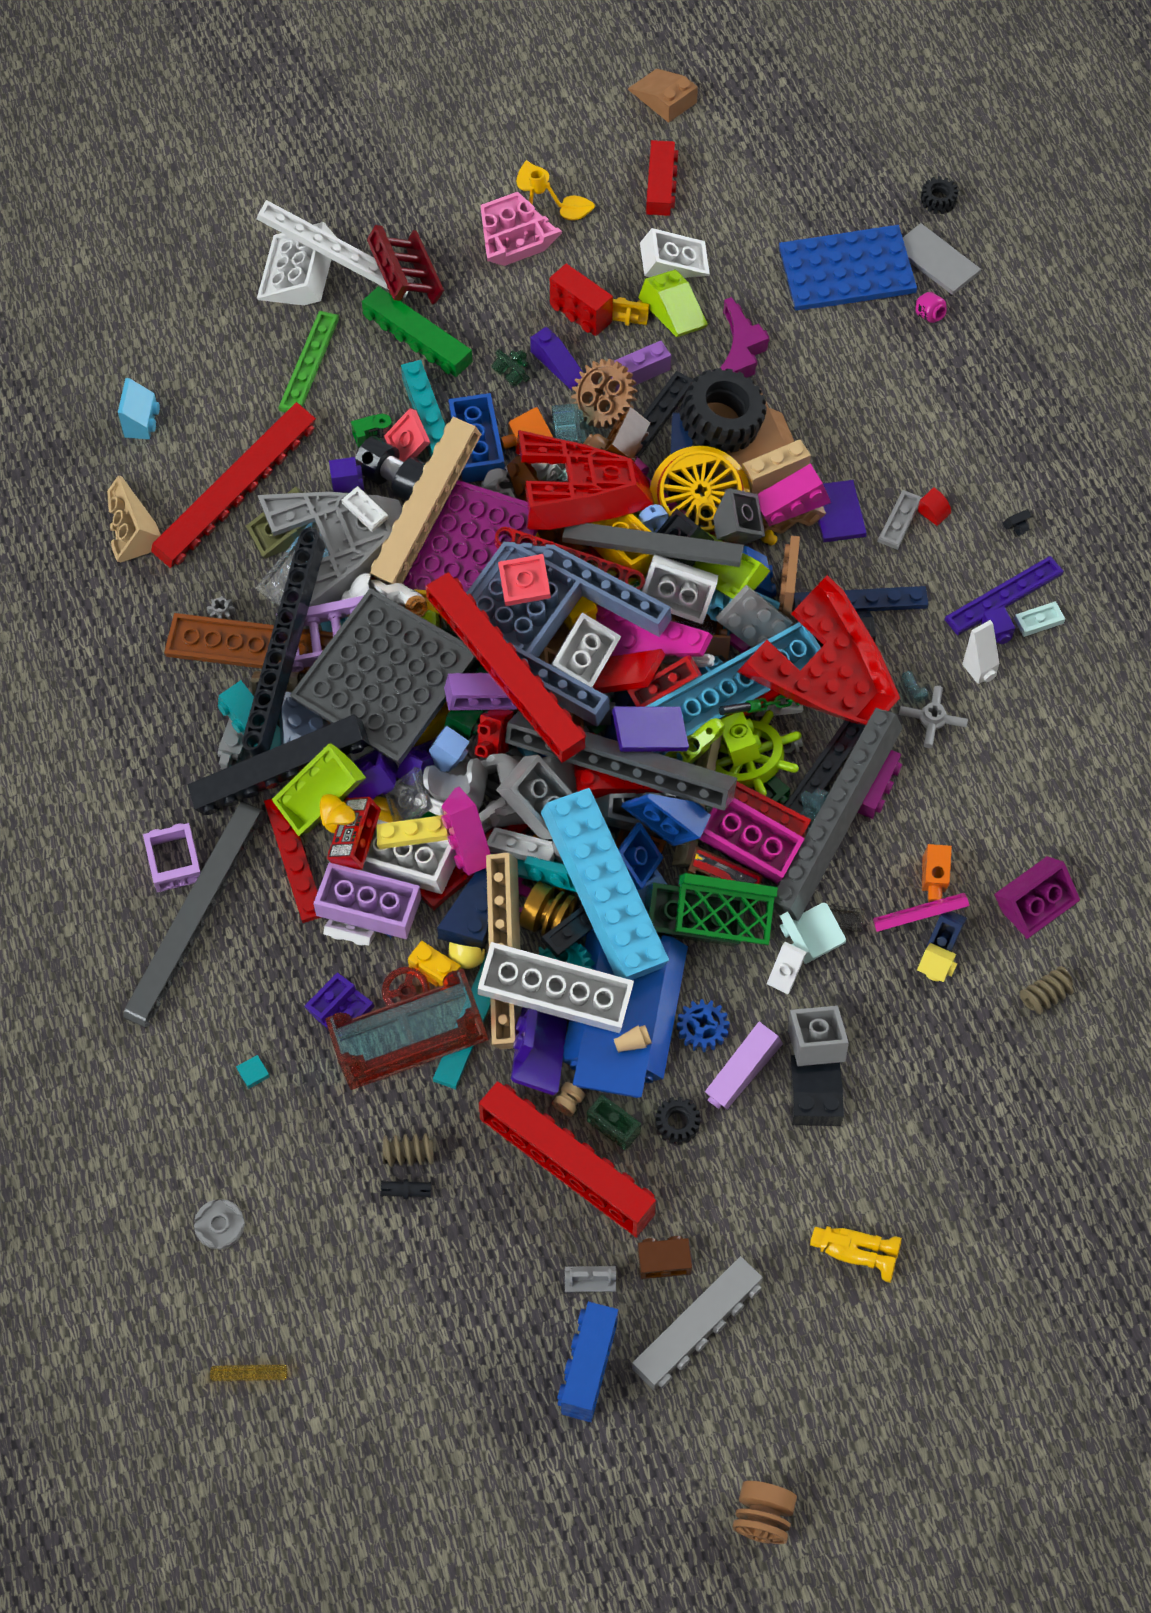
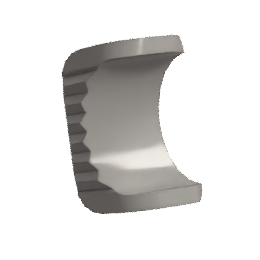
[423,758,488,812]

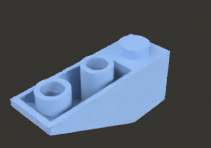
[429,726,470,772]

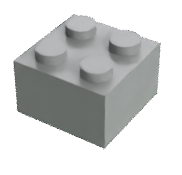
[788,1006,849,1066]

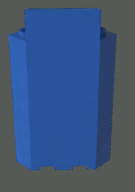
[562,929,688,1098]

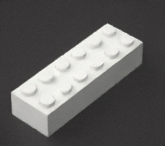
[478,942,634,1033]

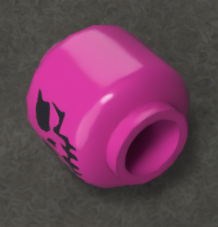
[915,292,947,323]

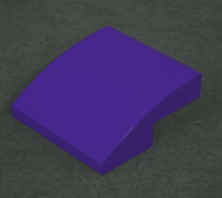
[304,972,375,1040]

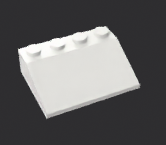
[257,222,337,305]

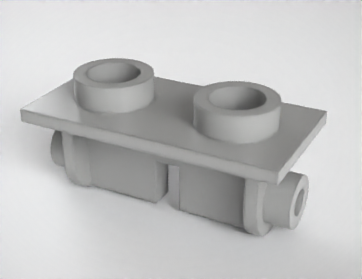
[565,1266,616,1292]

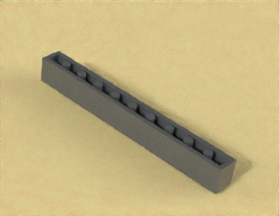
[773,708,903,921]
[505,711,737,811]

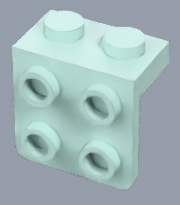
[779,903,846,964]

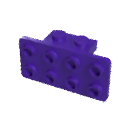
[511,1007,567,1095]

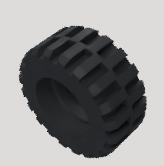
[680,368,767,453]

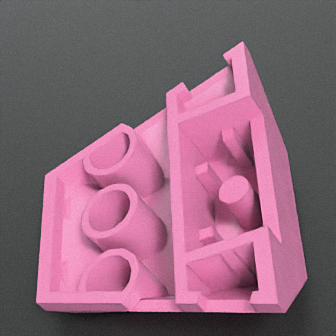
[481,192,562,266]

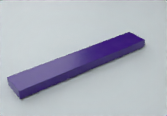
[944,556,1064,635]

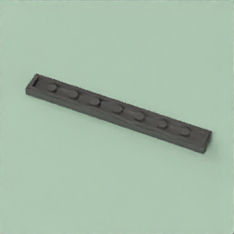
[562,523,744,567]

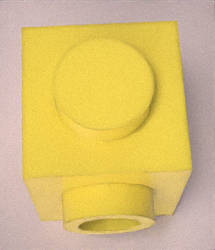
[917,943,957,982]

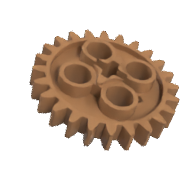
[571,359,638,429]

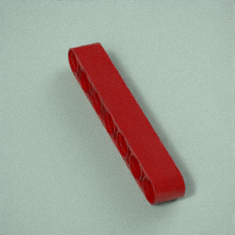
[494,527,645,591]

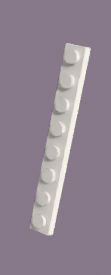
[257,200,415,298]

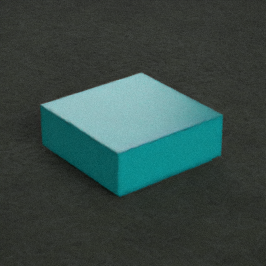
[236,1055,270,1089]

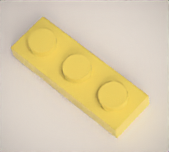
[377,815,449,849]

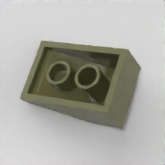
[246,486,320,559]

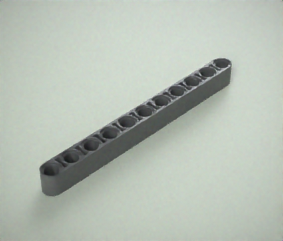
[123,802,264,1028]

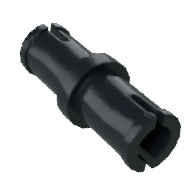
[380,1179,431,1199]

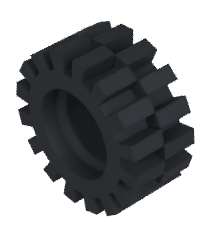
[921,176,959,214]
[655,1097,700,1145]

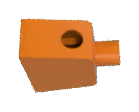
[500,407,553,450]
[922,844,952,902]

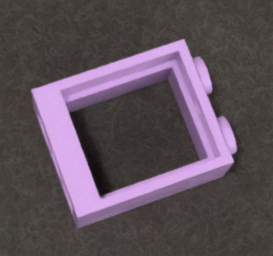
[143,823,201,892]

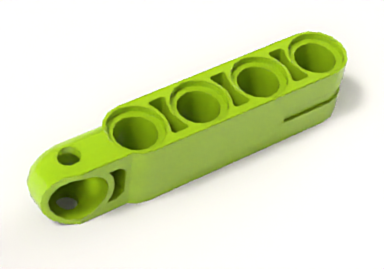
[664,718,725,764]

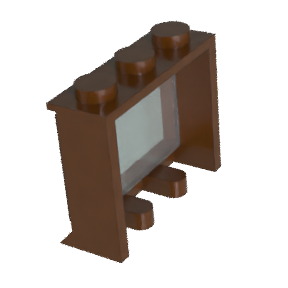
[671,614,731,661]

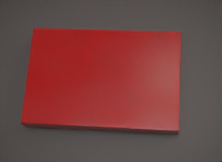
[592,649,666,693]

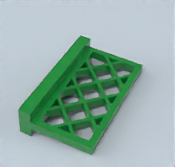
[675,873,778,945]

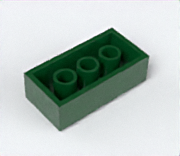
[644,883,745,946]

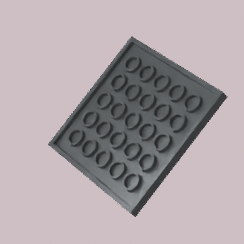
[290,588,477,765]

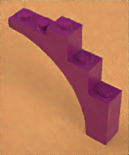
[720,297,770,378]

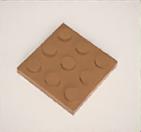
[779,536,800,627]

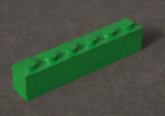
[362,286,473,377]

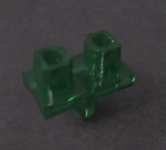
[491,349,531,387]

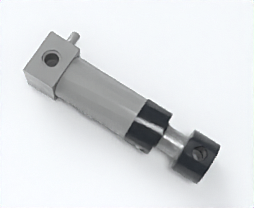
[355,436,426,501]

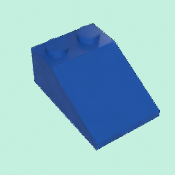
[621,794,711,846]

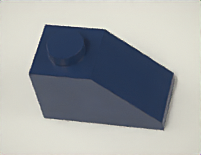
[922,911,967,957]

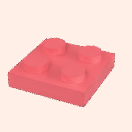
[384,408,431,462]
[498,554,551,606]

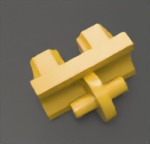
[613,297,649,326]

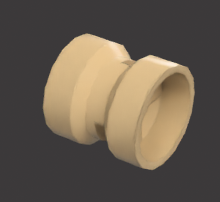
[552,1082,585,1117]

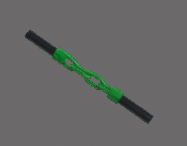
[719,695,801,715]

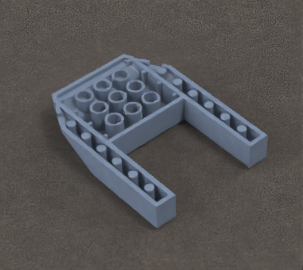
[466,542,672,727]

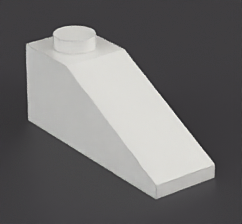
[962,620,999,684]

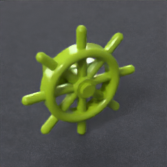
[693,710,801,796]

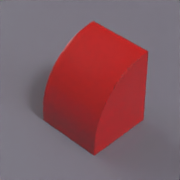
[917,487,951,526]

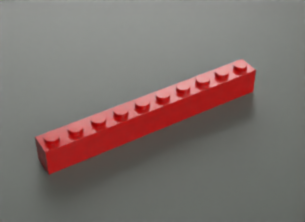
[151,402,316,568]
[426,572,586,763]

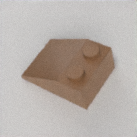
[628,69,698,123]

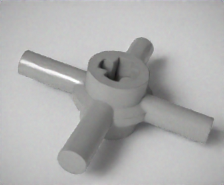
[899,686,968,748]

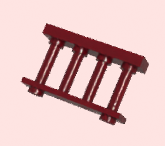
[367,225,444,305]

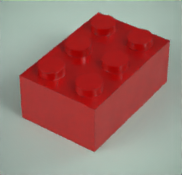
[549,263,613,336]

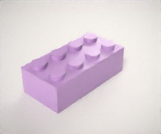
[314,862,421,939]

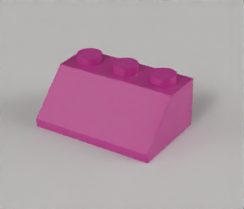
[441,786,491,875]

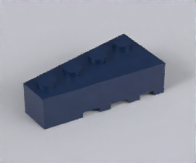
[437,852,495,951]

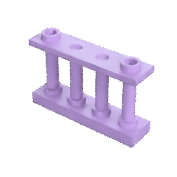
[276,596,364,672]

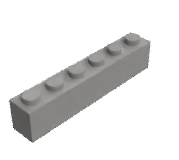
[632,1256,763,1391]

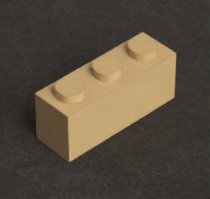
[742,440,811,494]

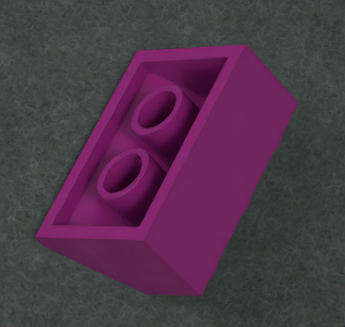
[994,856,1080,939]

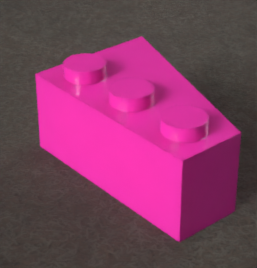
[758,463,831,526]

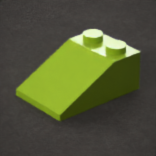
[638,269,708,337]

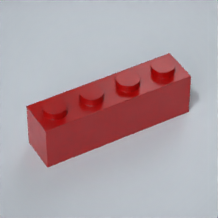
[646,140,679,216]

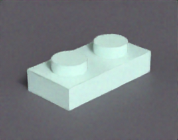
[1014,601,1065,637]

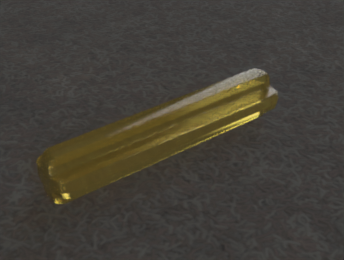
[210,1365,288,1381]

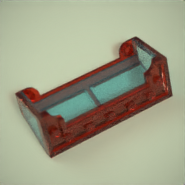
[325,968,489,1090]

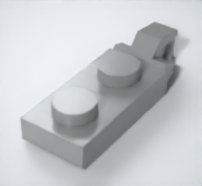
[217,718,244,769]

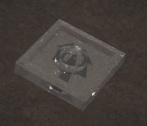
[385,767,433,822]

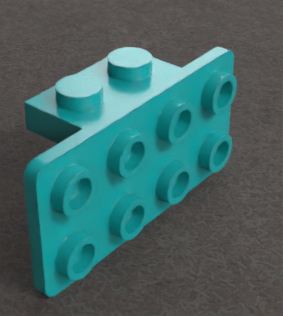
[518,840,576,892]

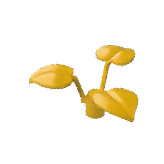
[516,160,595,220]
[320,794,404,833]

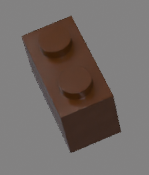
[637,1236,692,1279]

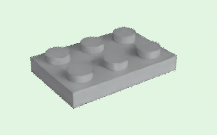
[715,585,793,648]

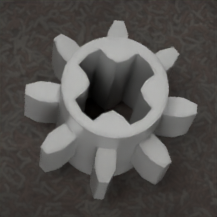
[207,596,236,620]

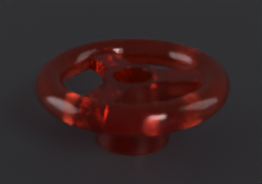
[382,967,430,1014]

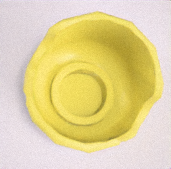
[448,942,485,969]

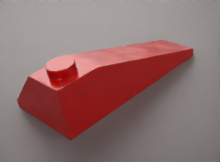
[575,765,662,799]

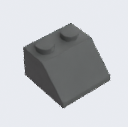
[713,488,765,545]

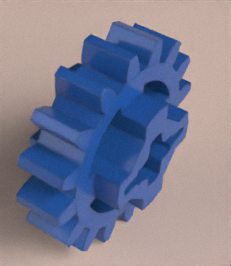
[677,999,730,1052]

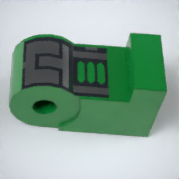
[351,414,392,448]

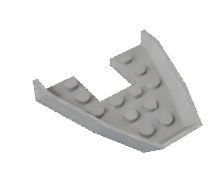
[257,492,402,607]

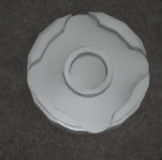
[194,1199,245,1250]

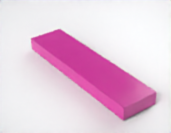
[873,893,969,932]

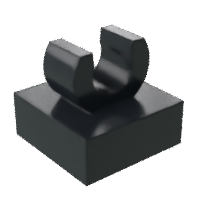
[1002,509,1032,536]

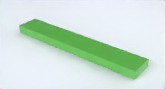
[278,311,339,412]

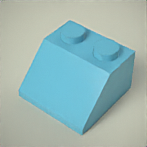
[118,378,160,439]

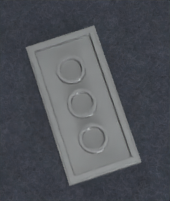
[903,223,981,295]

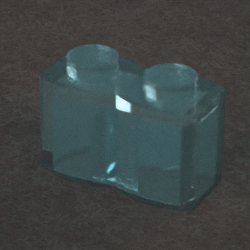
[552,403,586,444]

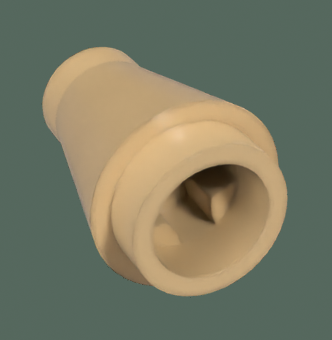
[614,1025,652,1053]

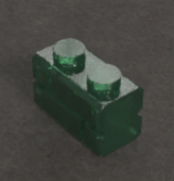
[587,1094,641,1151]

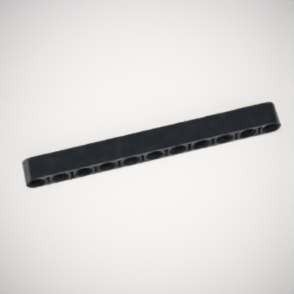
[242,527,325,757]

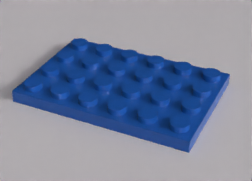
[779,225,917,311]

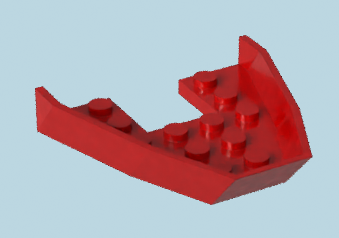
[516,430,654,530]
[737,575,900,725]

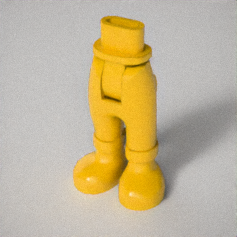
[810,1226,902,1283]

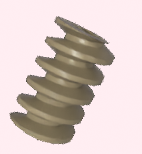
[1020,966,1074,1014]
[383,1133,434,1167]

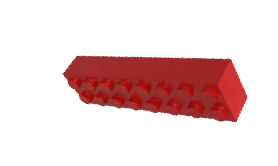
[479,1081,656,1238]

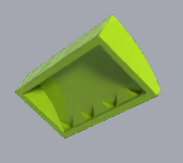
[693,531,770,599]
[271,743,366,836]

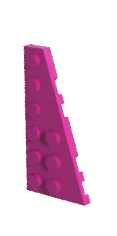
[596,604,713,658]

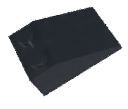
[790,1055,844,1126]

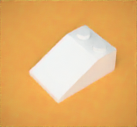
[640,228,710,278]

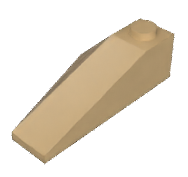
[107,475,161,563]

